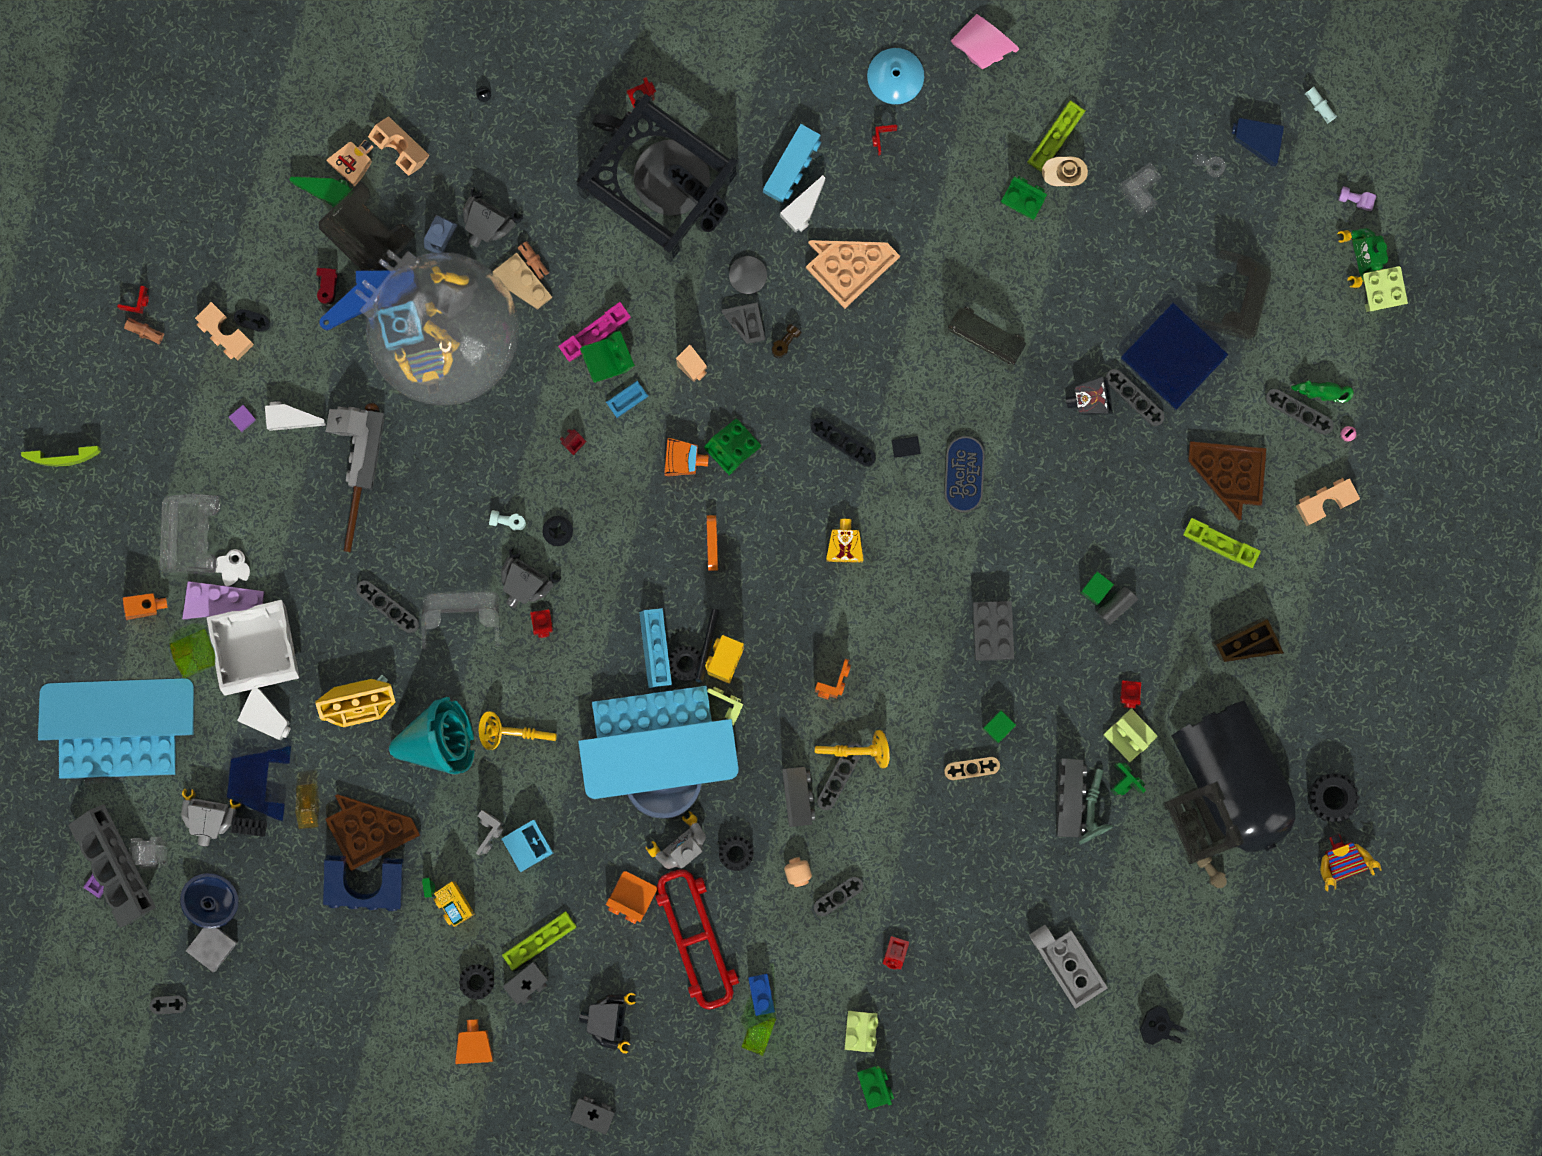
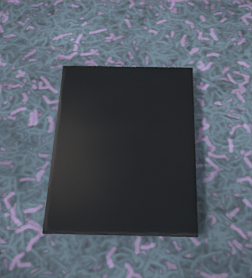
[892,436,921,458]

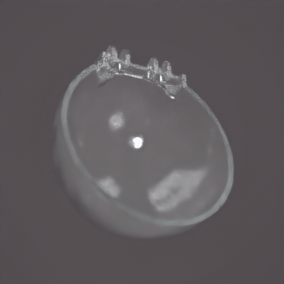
[354,250,519,406]

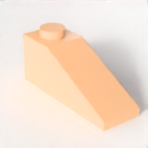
[676,345,707,382]

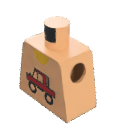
[327,140,373,187]

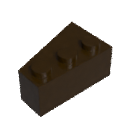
[1212,617,1284,662]

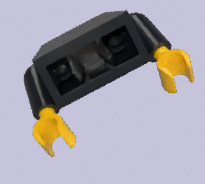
[579,993,636,1053]

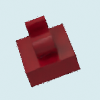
[560,429,587,455]

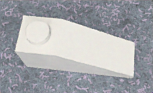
[780,175,825,233]
[265,402,326,431]

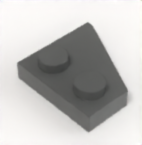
[722,302,765,344]

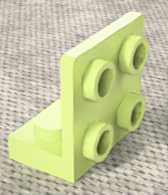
[1363,266,1408,312]

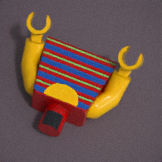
[1320,834,1382,891]

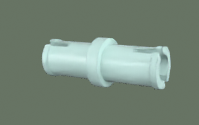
[1305,87,1337,124]

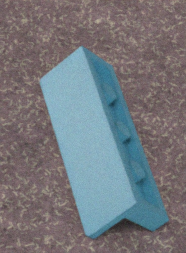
[639,608,672,688]

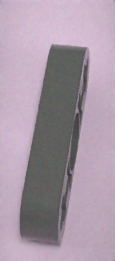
[814,877,863,916]

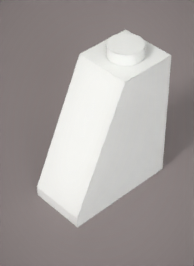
[237,688,291,740]

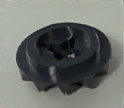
[542,516,573,546]

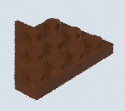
[1188,441,1266,520]
[325,794,420,871]

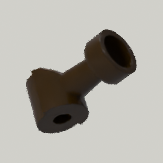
[772,324,802,358]

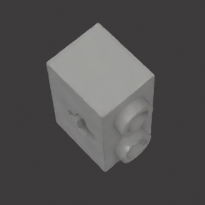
[325,406,367,436]

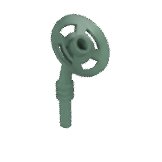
[1079,769,1114,845]

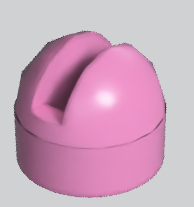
[1340,426,1356,442]

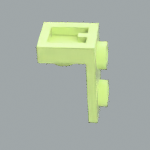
[707,687,743,726]

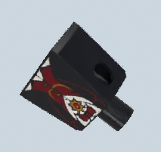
[1066,377,1113,415]

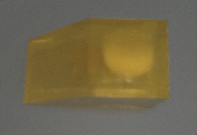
[295,784,319,829]

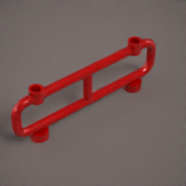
[655,869,740,1010]

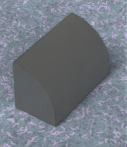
[1096,586,1138,626]

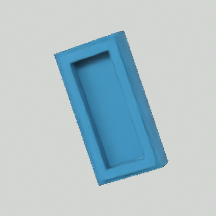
[606,381,648,418]

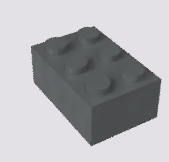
[972,601,1014,661]

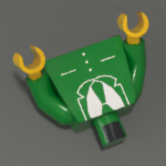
[1337,228,1388,288]

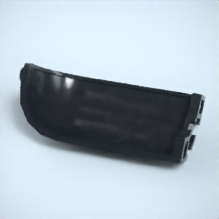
[1171,700,1296,852]

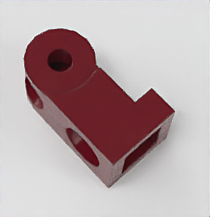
[316,268,338,305]

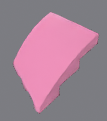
[951,14,1019,69]

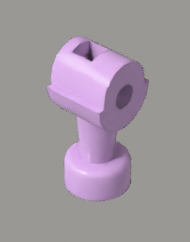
[1338,186,1377,211]

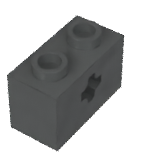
[503,962,549,1005]
[570,1096,615,1135]

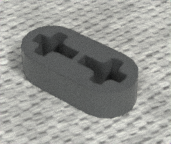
[149,995,188,1014]

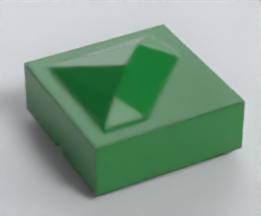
[422,878,435,898]

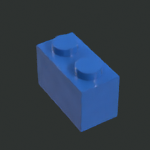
[748,973,775,1016]

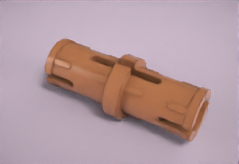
[518,241,549,279]
[124,318,164,344]

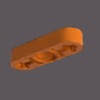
[707,515,718,571]

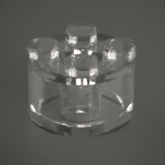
[128,837,168,869]

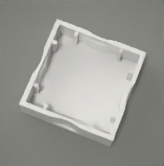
[207,600,300,696]

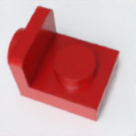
[530,609,553,638]
[1120,680,1141,709]
[883,936,909,969]

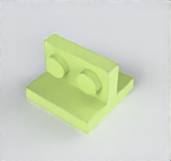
[1103,708,1158,763]

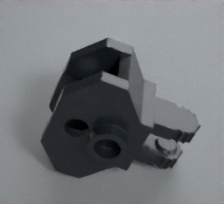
[1140,1005,1187,1045]

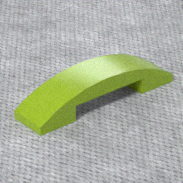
[21,446,101,467]
[1183,518,1261,569]

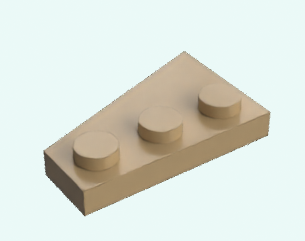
[487,253,552,310]

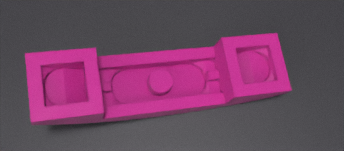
[558,302,631,362]

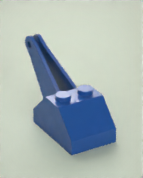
[319,270,417,330]

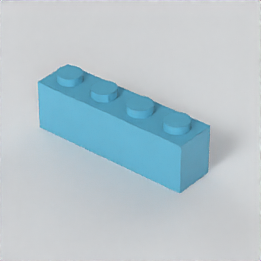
[763,124,822,203]

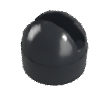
[476,86,491,102]

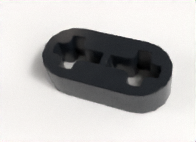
[234,309,270,333]

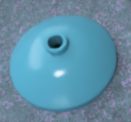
[867,48,924,104]

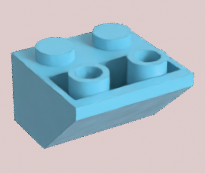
[502,820,554,872]

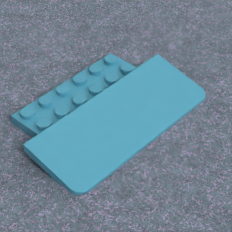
[38,678,194,779]
[578,686,738,799]

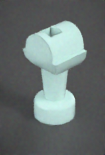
[489,510,526,531]

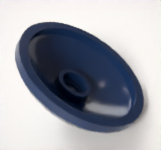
[180,873,238,928]

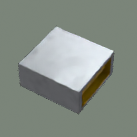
[186,927,238,972]

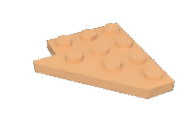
[806,240,900,309]

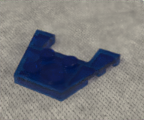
[227,746,291,822]

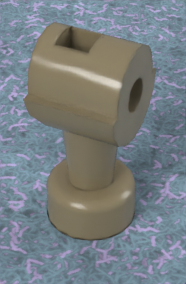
[1196,853,1227,888]

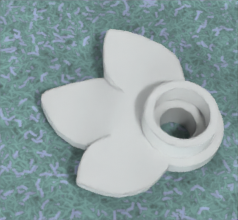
[211,549,250,587]

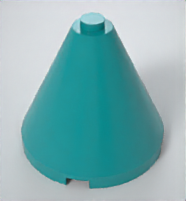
[389,697,475,775]

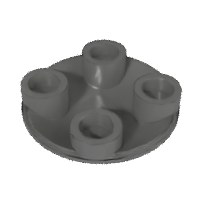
[729,256,767,294]

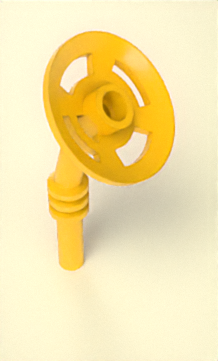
[478,711,557,750]
[815,730,890,768]

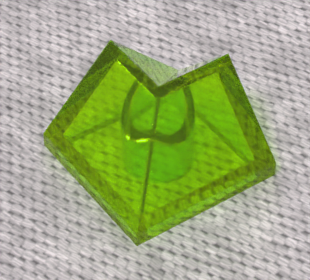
[169,629,215,679]
[741,1016,776,1056]

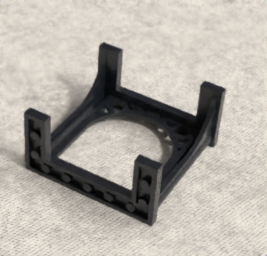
[576,93,739,262]

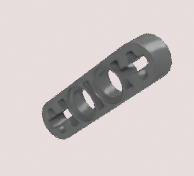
[1105,369,1165,427]
[1265,389,1334,435]
[356,581,419,633]
[817,742,861,810]

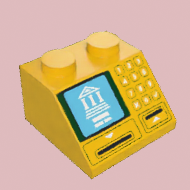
[434,881,475,927]

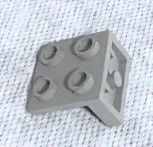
[476,810,504,855]

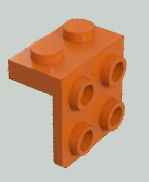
[815,659,851,699]
[606,871,657,924]

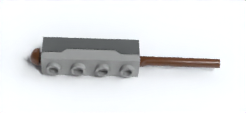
[343,403,385,553]

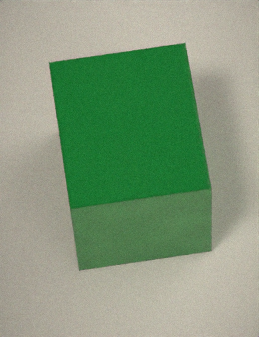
[1080,572,1114,605]
[983,711,1016,744]

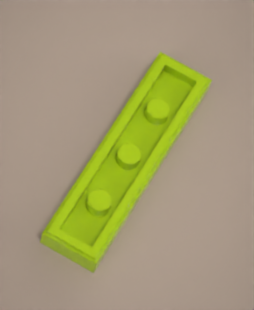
[1027,100,1086,172]
[502,911,577,971]

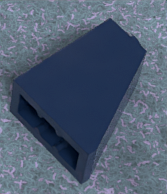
[1231,118,1284,166]

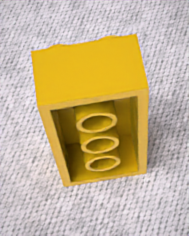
[705,635,744,684]

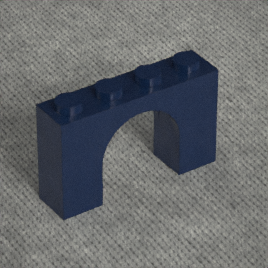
[323,855,404,911]

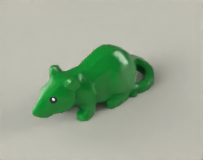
[1291,380,1354,403]

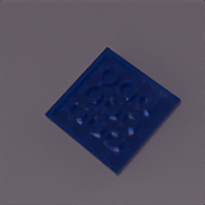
[1120,303,1228,410]

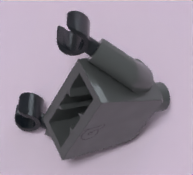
[463,187,523,247]
[501,547,561,608]

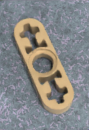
[944,757,1000,780]

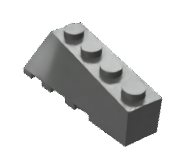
[1056,758,1087,837]

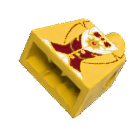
[826,519,863,563]

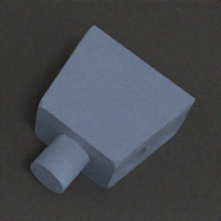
[424,215,458,257]

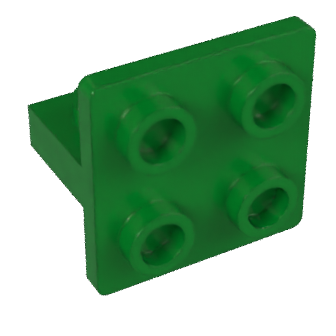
[1110,762,1146,796]

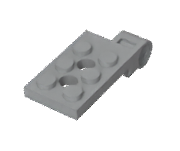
[1029,925,1107,1009]

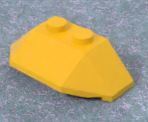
[315,679,396,727]

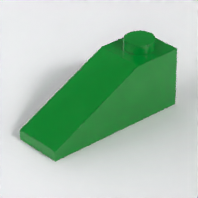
[289,177,352,210]

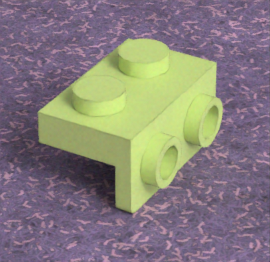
[845,1011,878,1052]

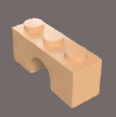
[368,116,429,176]
[195,302,254,360]
[1296,478,1360,526]

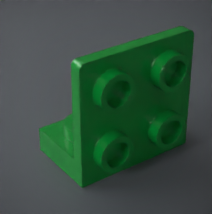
[1001,176,1047,221]
[580,331,635,383]
[704,419,761,476]
[857,1065,894,1109]

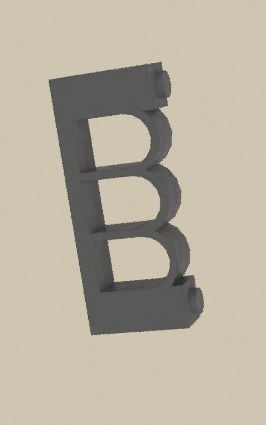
[68,804,156,928]

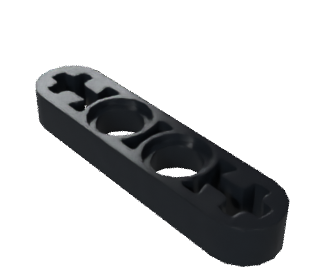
[811,418,876,467]

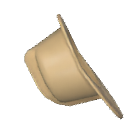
[1042,156,1088,186]

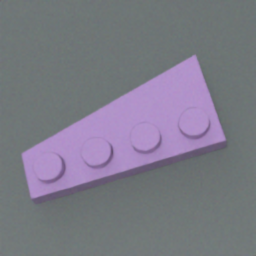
[182,581,265,620]

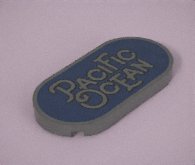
[944,436,985,513]

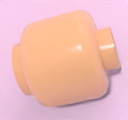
[784,857,812,887]

